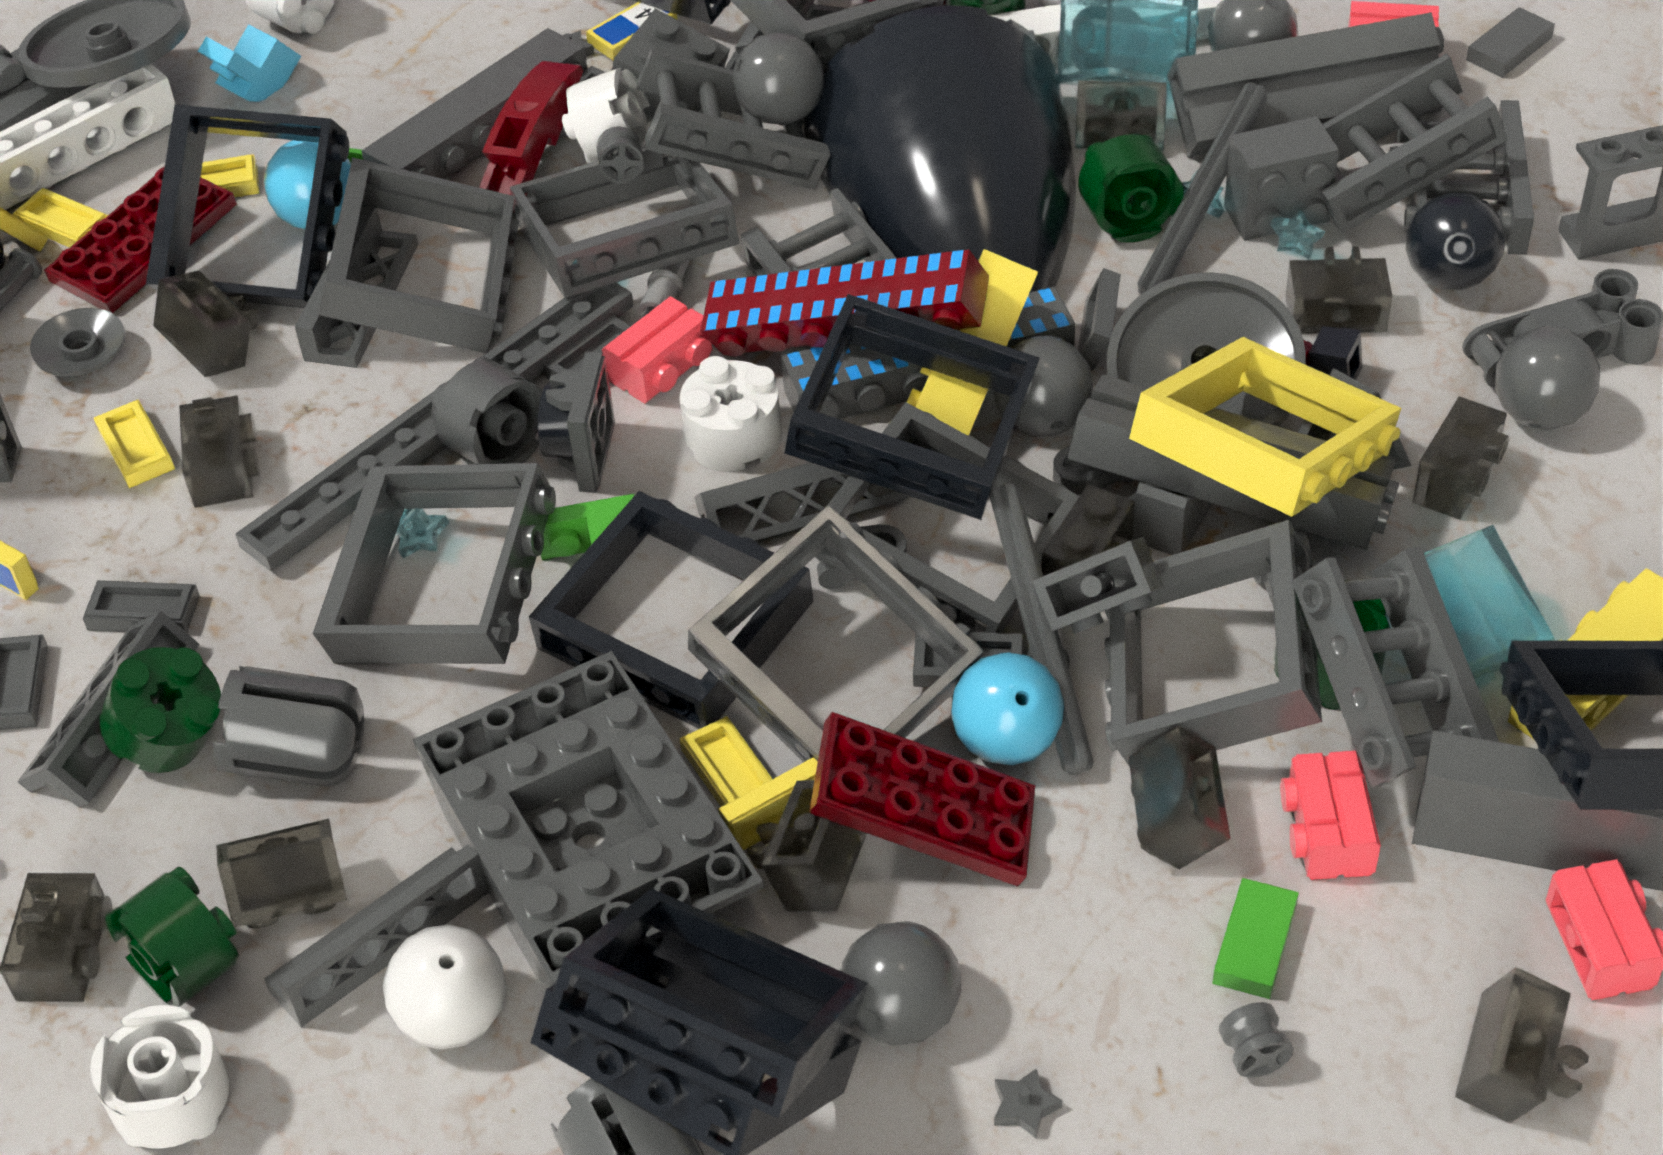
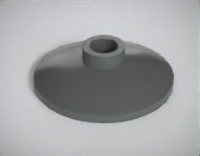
[30,308,126,376]

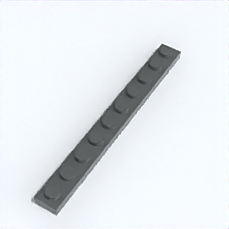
[235,283,634,571]

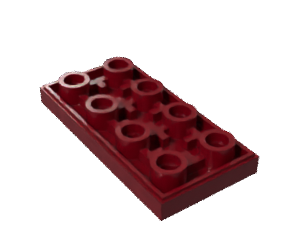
[44,167,237,313]
[809,712,1036,886]

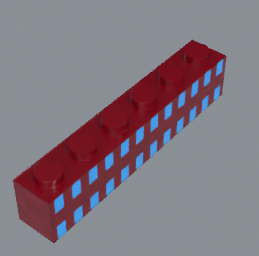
[700,249,989,356]

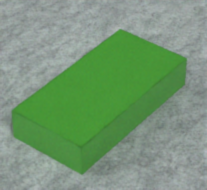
[1212,878,1299,999]

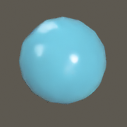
[263,140,351,229]
[951,653,1064,765]

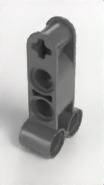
[1462,269,1663,388]

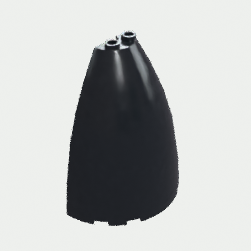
[804,5,1076,293]

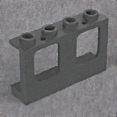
[1558,125,1663,260]

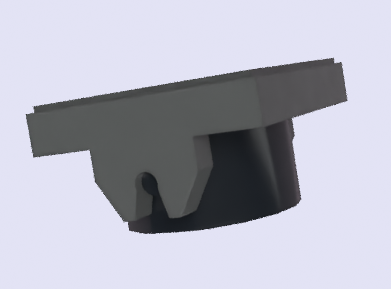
[538,351,615,493]

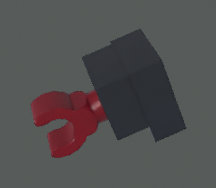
[1303,326,1363,380]

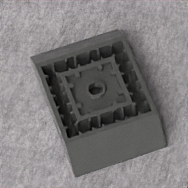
[413,651,764,987]

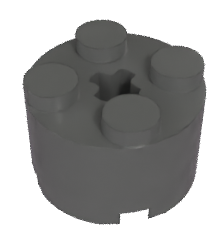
[432,357,543,464]

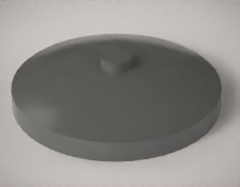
[18,0,191,88]
[1107,272,1306,427]

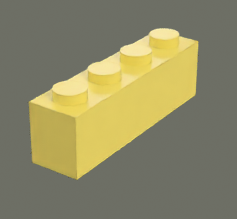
[907,249,1038,435]
[1507,568,1663,739]

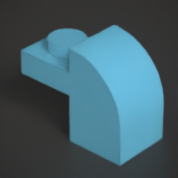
[198,24,301,102]

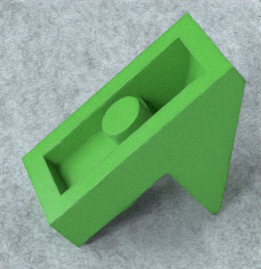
[541,494,634,560]

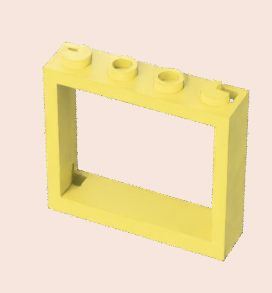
[1129,337,1402,517]

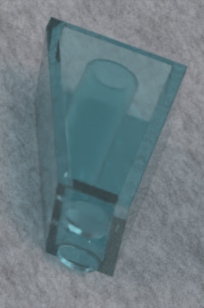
[1057,0,1199,91]
[1385,525,1555,689]

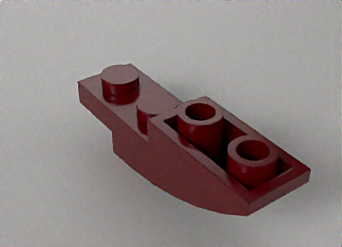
[479,61,584,214]

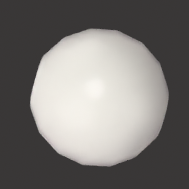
[382,925,507,1049]

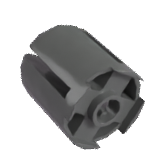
[213,666,364,787]
[551,1078,704,1155]

